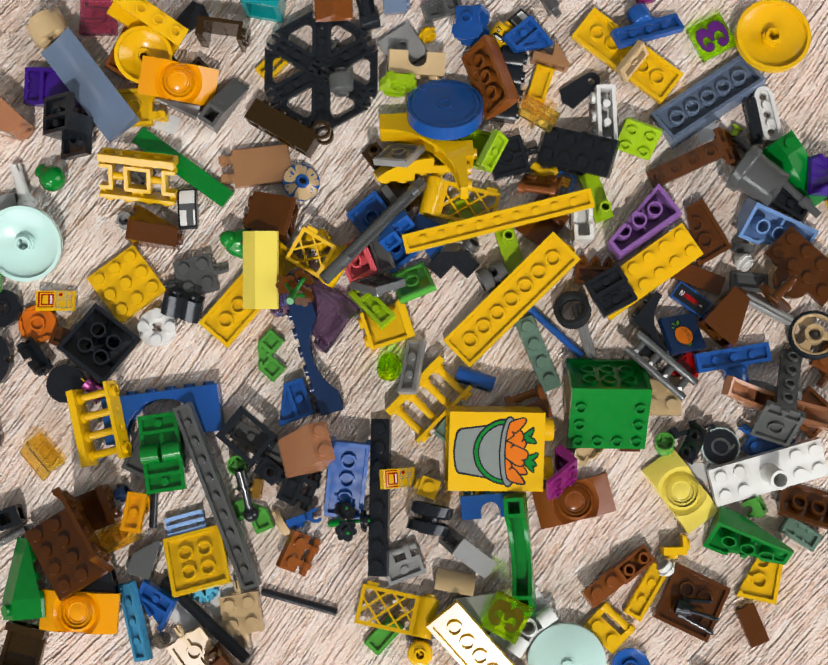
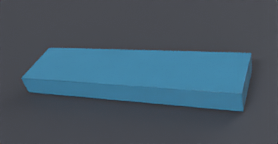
[117,580,153,662]

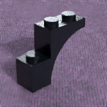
[629,291,668,365]

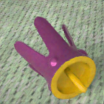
[81,376,103,404]

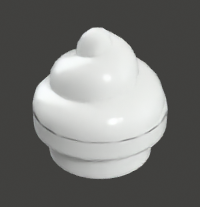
[734,253,754,272]

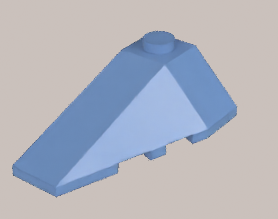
[737,197,819,245]

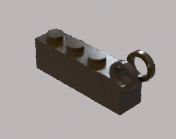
[244,98,334,158]

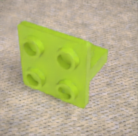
[618,117,663,160]

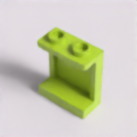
[457,129,509,173]

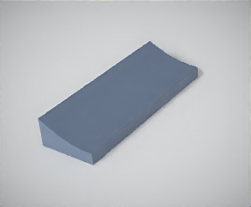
[41,27,140,143]
[650,55,766,149]

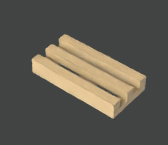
[615,40,649,82]

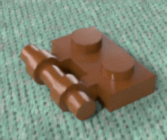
[275,529,321,576]

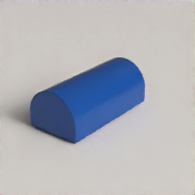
[455,365,496,393]

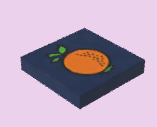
[658,313,706,356]

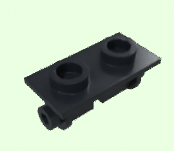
[16,336,53,377]
[678,421,711,465]

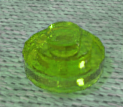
[377,353,402,381]

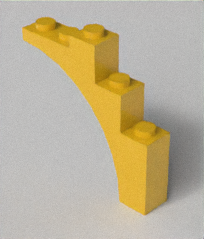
[379,113,477,199]

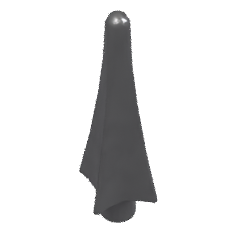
[540,0,562,18]
[154,97,202,120]

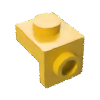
[660,534,690,559]

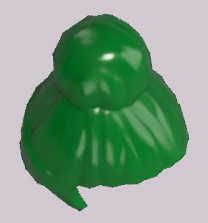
[219,229,249,259]

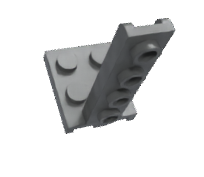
[750,349,806,447]

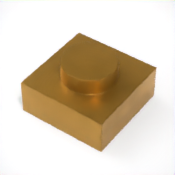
[249,478,264,499]

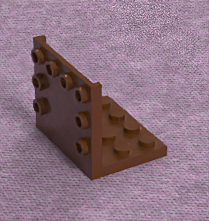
[24,487,115,601]

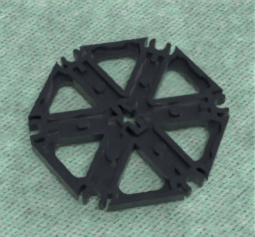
[264,11,378,131]

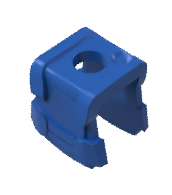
[451,4,490,46]

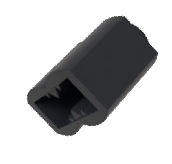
[161,287,205,324]

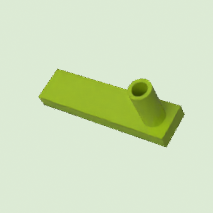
[576,174,614,224]
[494,228,523,275]

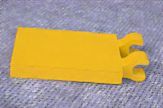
[117,88,168,127]

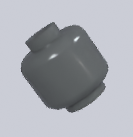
[328,67,354,97]

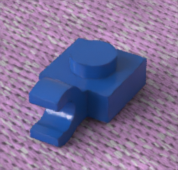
[285,508,322,529]

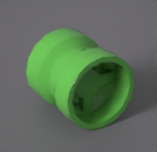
[655,432,675,456]
[227,455,249,475]

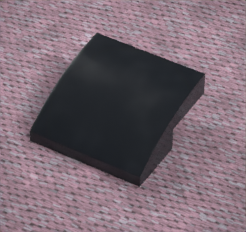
[584,264,638,319]

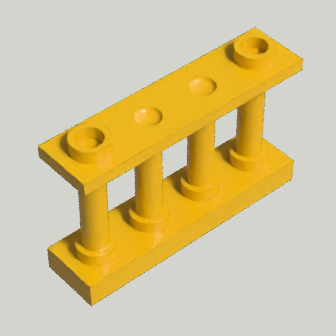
[385,355,472,443]
[65,380,132,468]

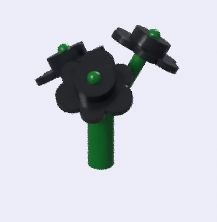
[328,501,370,542]

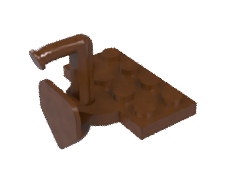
[759,226,828,313]

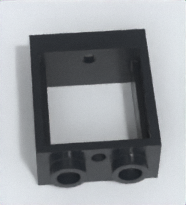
[215,406,279,466]

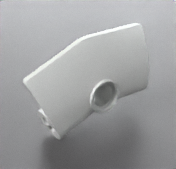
[489,588,558,658]

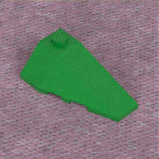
[763,130,828,206]
[1,537,45,621]

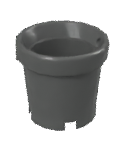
[725,145,791,207]

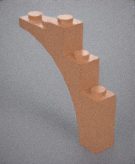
[721,375,828,431]

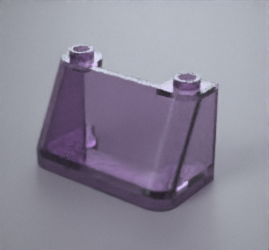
[269,266,360,354]

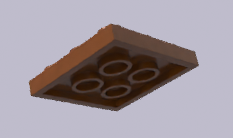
[652,563,731,642]

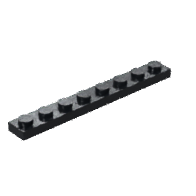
[368,419,392,577]

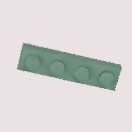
[515,315,562,393]

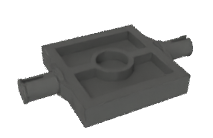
[164,253,229,295]

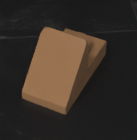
[530,42,570,73]

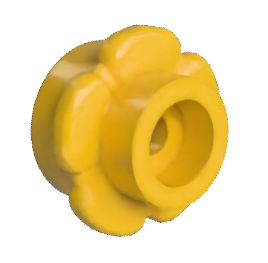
[419,26,436,44]

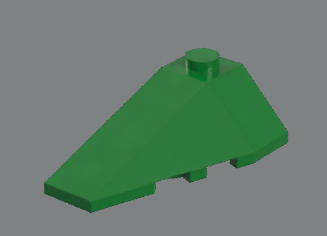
[703,506,794,565]

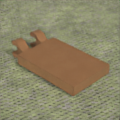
[218,144,291,189]

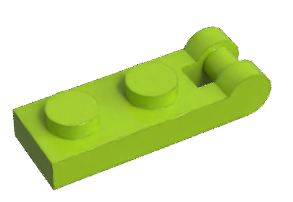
[347,290,396,330]

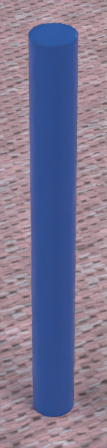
[528,306,584,359]

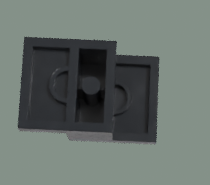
[43,91,93,160]

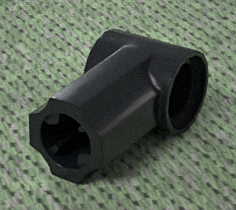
[356,0,381,31]

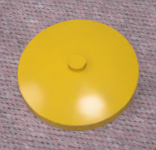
[734,0,811,73]

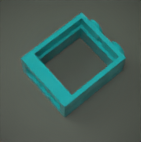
[240,0,286,23]

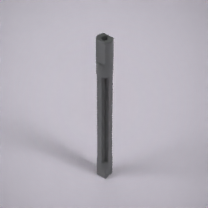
[319,177,427,284]

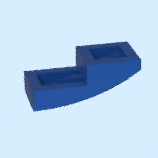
[378,210,415,252]

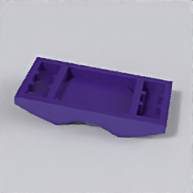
[23,67,82,108]

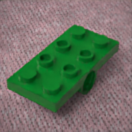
[137,411,187,495]

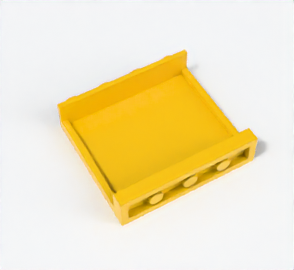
[107,0,189,55]

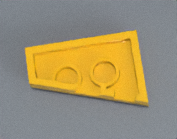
[736,557,783,604]

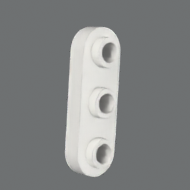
[752,86,782,143]

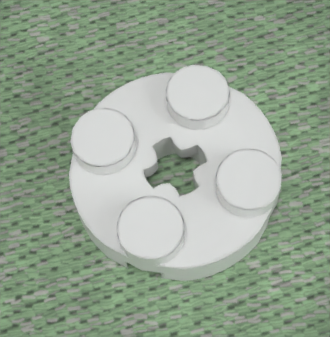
[137,308,177,347]

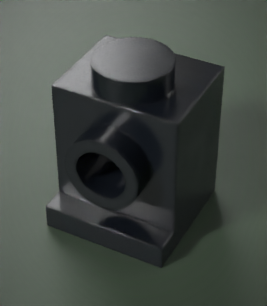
[254,456,285,486]
[0,504,27,531]

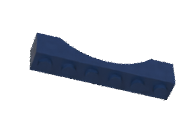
[287,302,344,416]

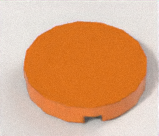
[18,305,58,343]

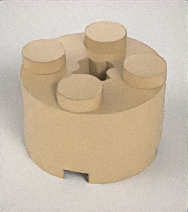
[25,8,71,50]

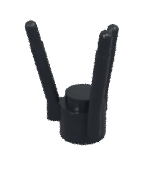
[674,596,719,635]

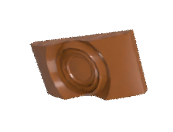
[532,473,616,529]

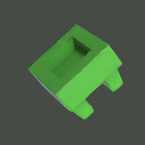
[742,495,768,518]

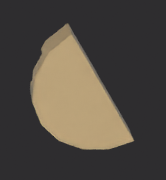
[271,506,291,538]

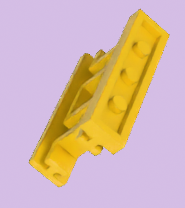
[97,147,178,206]

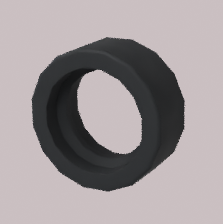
[553,291,591,329]

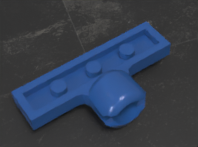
[610,3,685,49]
[693,342,772,383]

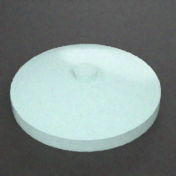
[0,205,63,282]
[527,622,607,665]

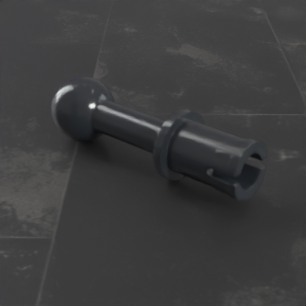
[234,467,259,522]

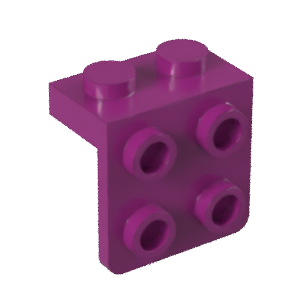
[546,444,578,501]

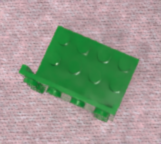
[566,358,653,449]

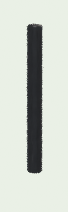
[160,576,250,663]

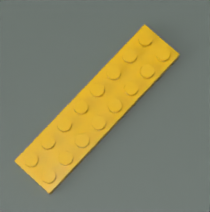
[443,232,581,368]

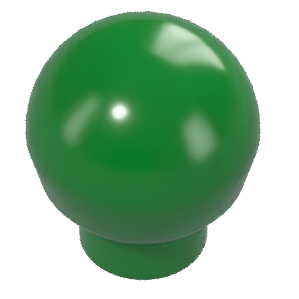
[35,164,66,192]

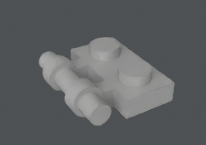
[386,541,426,586]

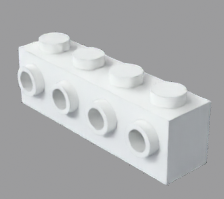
[590,84,619,164]

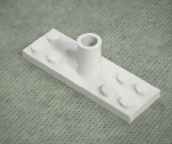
[706,437,828,507]

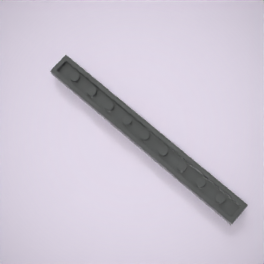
[173,401,262,591]

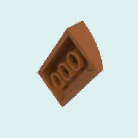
[461,34,520,120]

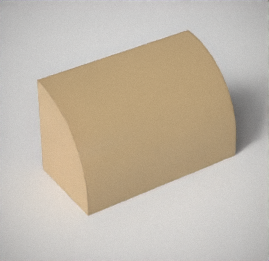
[434,567,476,596]

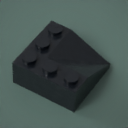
[56,303,142,385]

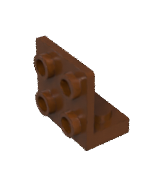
[515,195,570,246]

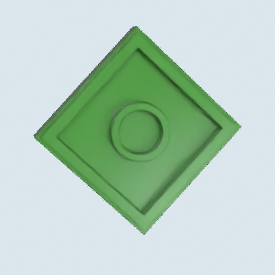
[390,261,437,304]

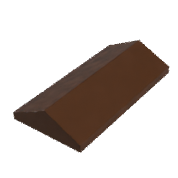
[776,484,828,530]

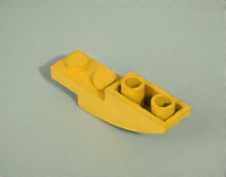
[373,153,451,184]

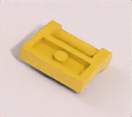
[582,600,636,654]

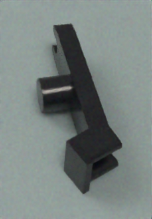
[744,97,763,145]
[667,419,716,439]

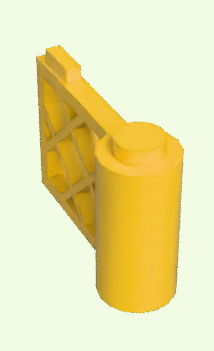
[285,225,348,287]

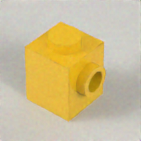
[414,475,441,500]

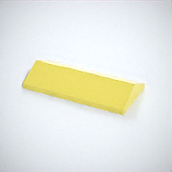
[243,231,279,309]

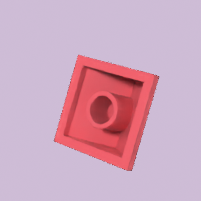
[345,238,378,284]

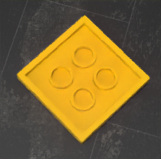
[87,245,167,324]
[162,525,232,598]

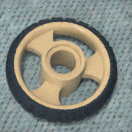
[788,311,828,360]

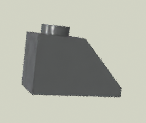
[126,539,163,580]

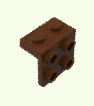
[75,484,121,531]

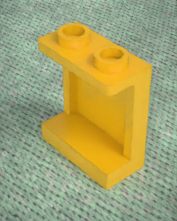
[357,300,415,351]

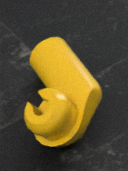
[530,162,558,176]

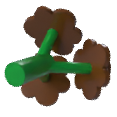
[275,269,315,307]

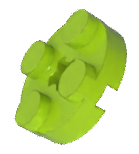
[379,71,417,97]

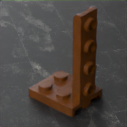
[646,126,741,189]

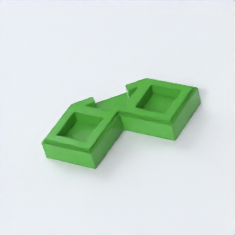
[257,328,286,382]
[231,498,275,534]

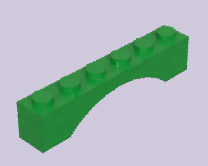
[503,492,537,616]

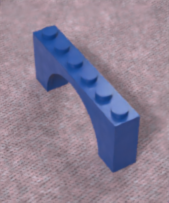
[101,381,225,445]

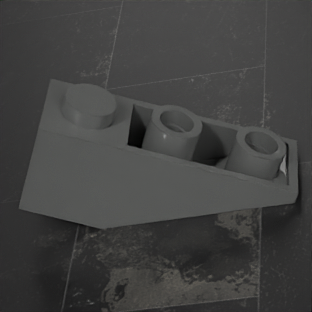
[198,78,249,134]

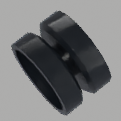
[406,500,454,537]

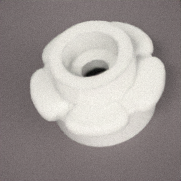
[656,558,675,576]

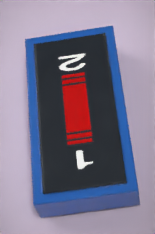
[669,281,712,319]

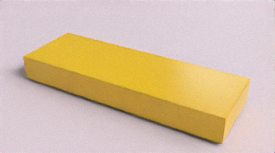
[623,562,666,622]

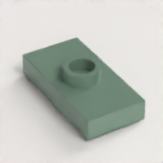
[777,517,823,552]

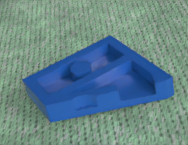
[502,15,554,53]
[279,377,315,426]
[138,579,178,632]

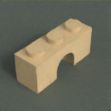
[386,49,446,81]

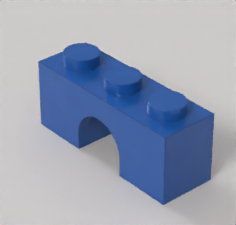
[459,491,518,520]

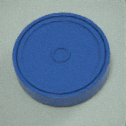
[407,79,483,140]

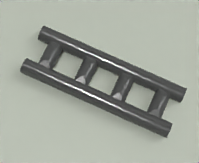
[623,330,698,401]

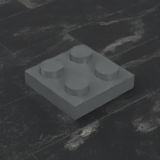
[350,274,406,297]

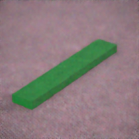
[132,127,234,208]

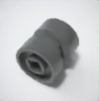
[475,259,509,293]

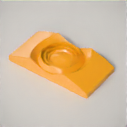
[137,55,219,106]
[39,588,121,634]

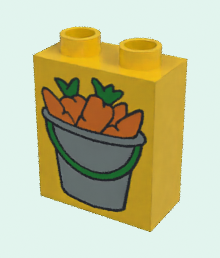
[444,405,554,492]

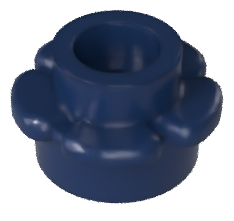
[114,484,130,502]

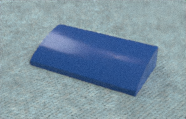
[346,190,423,274]

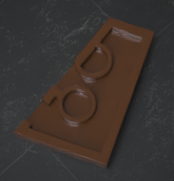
[685,199,732,267]

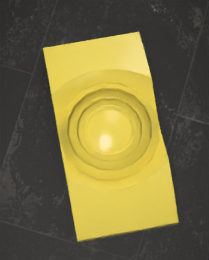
[641,450,718,534]

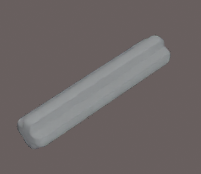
[746,291,794,326]
[572,303,596,359]

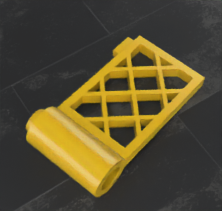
[418,173,501,222]
[354,581,439,640]

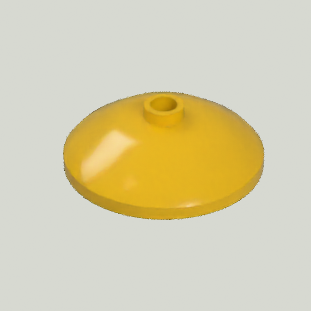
[114,26,173,84]

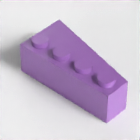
[606,183,682,262]

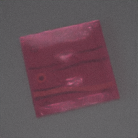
[79,0,118,36]

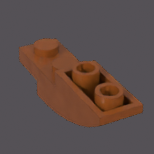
[581,544,656,608]

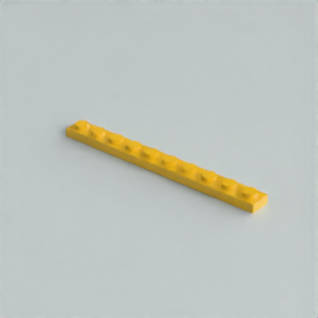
[402,188,595,254]

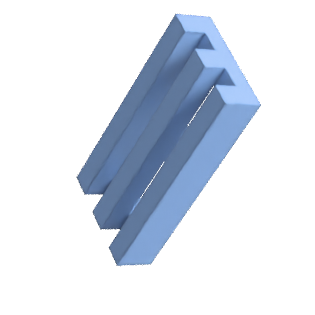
[164,509,207,538]

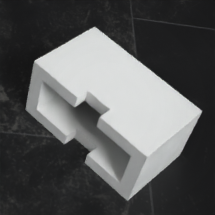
[570,208,594,244]

